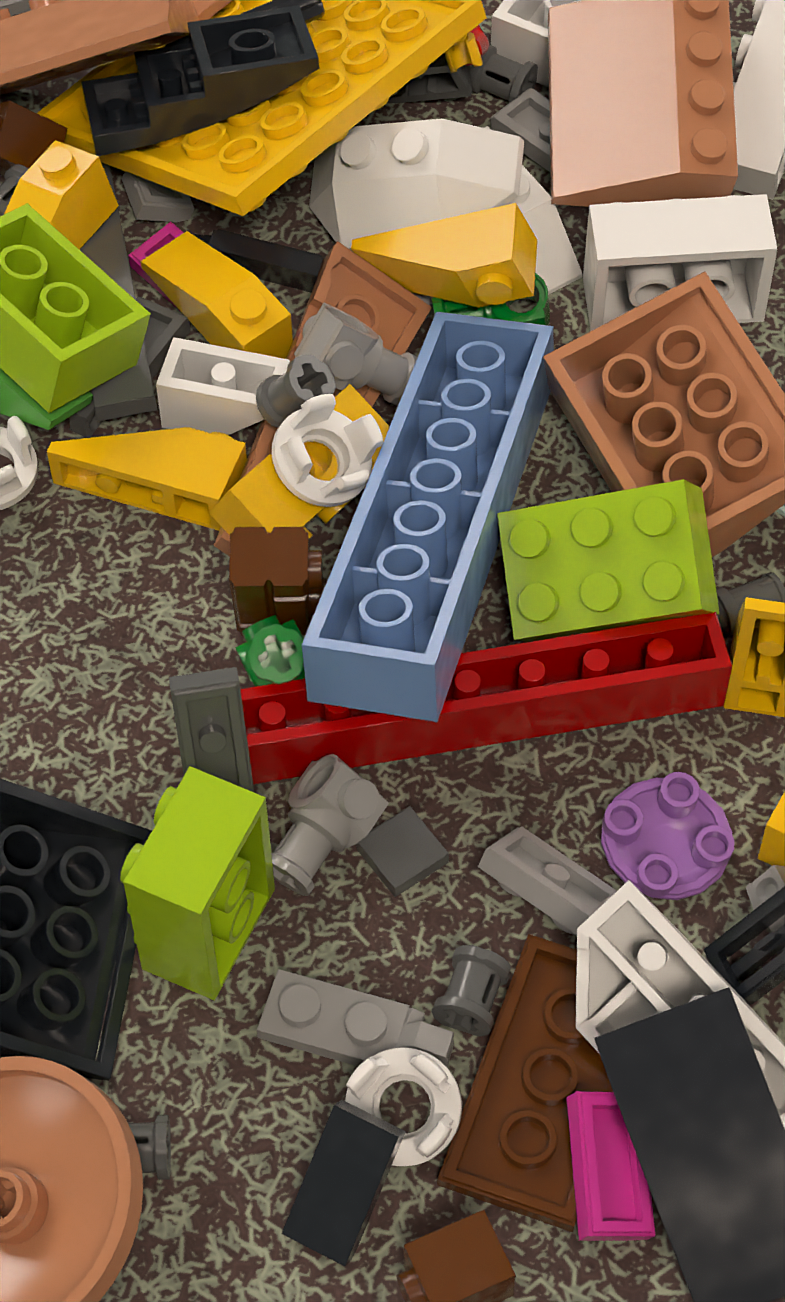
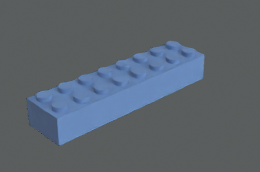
[302,312,554,722]

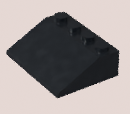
[0,778,152,1081]

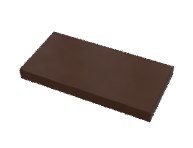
[437,934,613,1232]

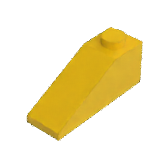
[4,140,119,250]
[351,203,537,307]
[140,231,293,359]
[47,427,247,531]
[724,597,785,717]

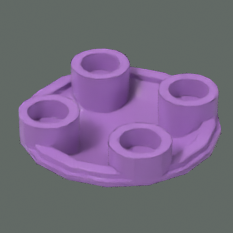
[601,772,734,900]

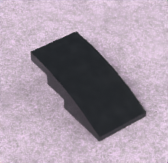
[81,5,320,156]
[594,987,785,1302]

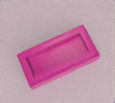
[567,1091,655,1241]

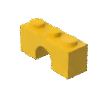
[209,384,390,539]

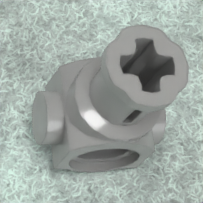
[294,302,418,406]
[272,754,389,896]

